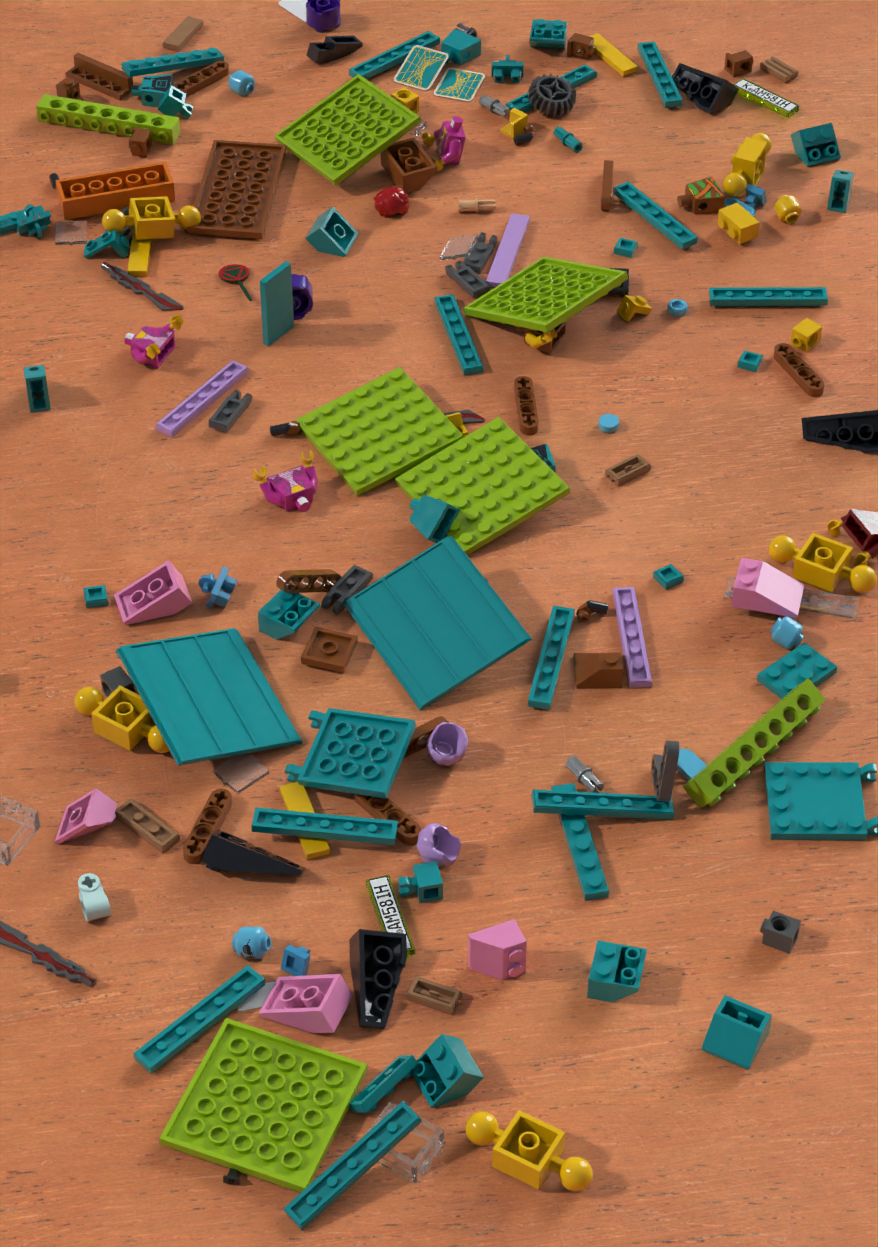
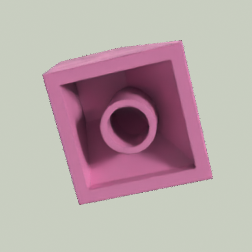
[55,788,117,844]

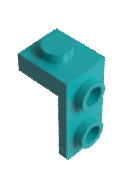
[84,230,130,259]

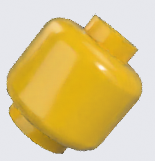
[774,195,802,224]

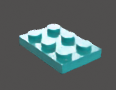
[757,642,837,699]

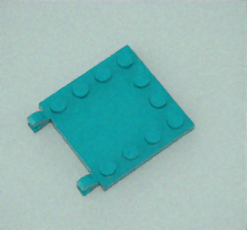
[284,708,416,799]
[764,762,878,840]

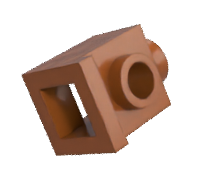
[567,33,595,60]
[724,50,754,77]
[56,77,83,101]
[129,128,152,157]

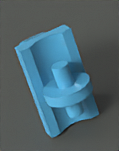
[198,566,237,609]

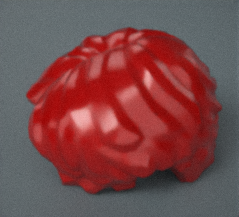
[373,187,409,217]

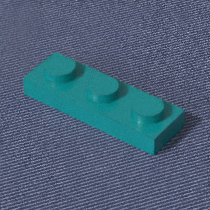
[349,1055,418,1113]

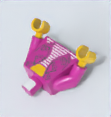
[421,117,466,172]
[124,314,184,369]
[252,450,318,512]

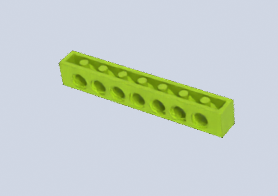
[36,94,181,145]
[682,678,826,809]

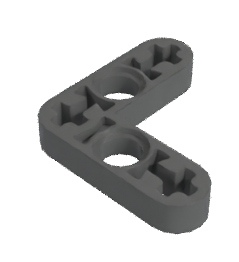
[651,740,679,802]

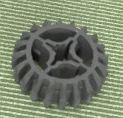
[528,73,576,117]

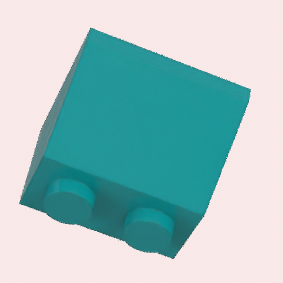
[305,207,359,257]

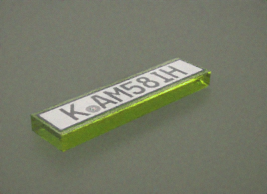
[733,78,800,118]
[366,875,415,956]

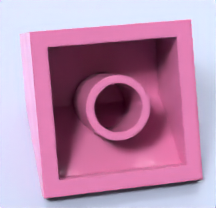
[468,919,527,980]

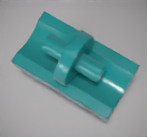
[491,55,524,83]
[16,205,51,238]

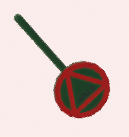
[219,264,252,301]

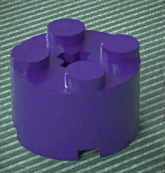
[306,0,341,33]
[291,274,313,320]

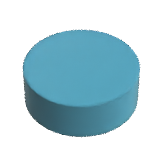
[668,299,688,317]
[598,414,619,433]

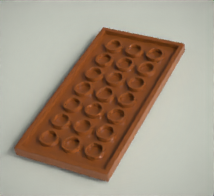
[187,140,286,239]

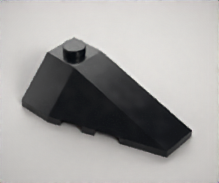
[672,63,739,114]
[801,410,878,453]
[201,829,305,875]
[349,929,407,1029]

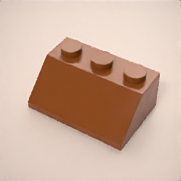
[381,138,437,193]

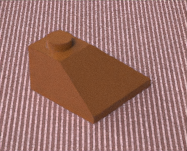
[574,652,623,689]

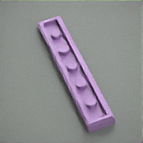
[486,213,530,288]
[156,360,249,437]
[612,587,652,689]

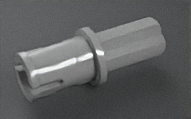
[479,95,510,117]
[565,756,604,793]

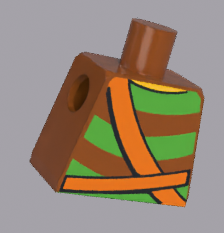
[677,177,725,215]

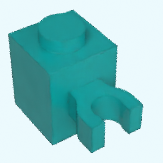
[158,85,193,119]
[398,861,443,903]

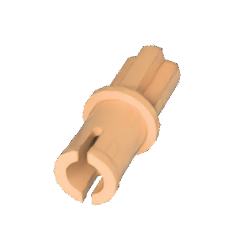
[458,198,496,213]

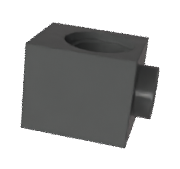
[100,666,135,697]
[760,911,801,954]

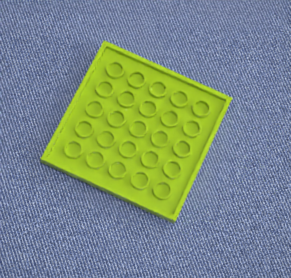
[274,74,422,186]
[464,256,628,333]
[295,367,464,496]
[395,417,571,556]
[159,1018,368,1193]

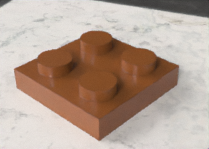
[301,627,358,673]

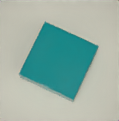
[614,238,638,258]
[737,350,763,372]
[653,564,684,590]
[83,585,108,608]

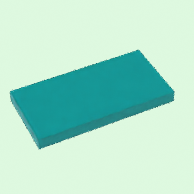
[260,261,294,346]

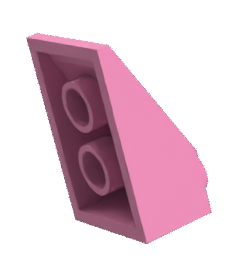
[732,558,805,618]
[114,560,192,625]
[258,974,353,1033]

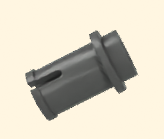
[455,23,477,37]

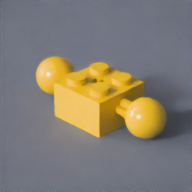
[723,133,772,197]
[102,196,201,240]
[768,533,877,593]
[74,686,170,753]
[465,1110,593,1192]

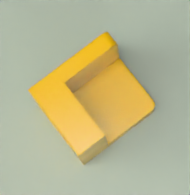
[501,108,528,139]

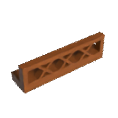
[65,53,133,100]

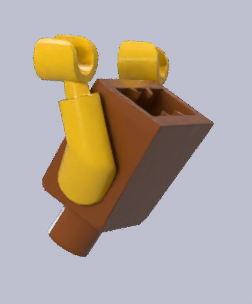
[516,315,574,354]

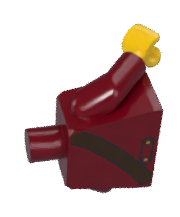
[828,509,878,566]

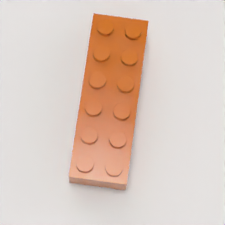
[55,162,175,220]

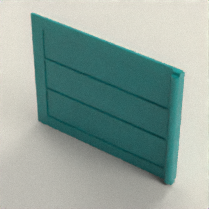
[344,536,532,711]
[116,628,302,766]

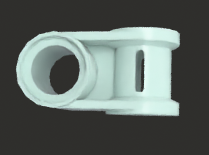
[78,873,111,922]

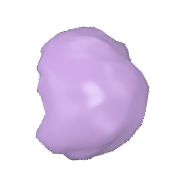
[427,722,468,766]
[416,823,461,867]

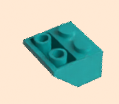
[529,19,567,49]
[791,123,841,166]
[258,590,320,640]
[587,940,647,1002]
[701,995,772,1070]
[412,1034,484,1108]

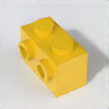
[717,203,760,245]

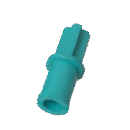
[553,126,583,153]

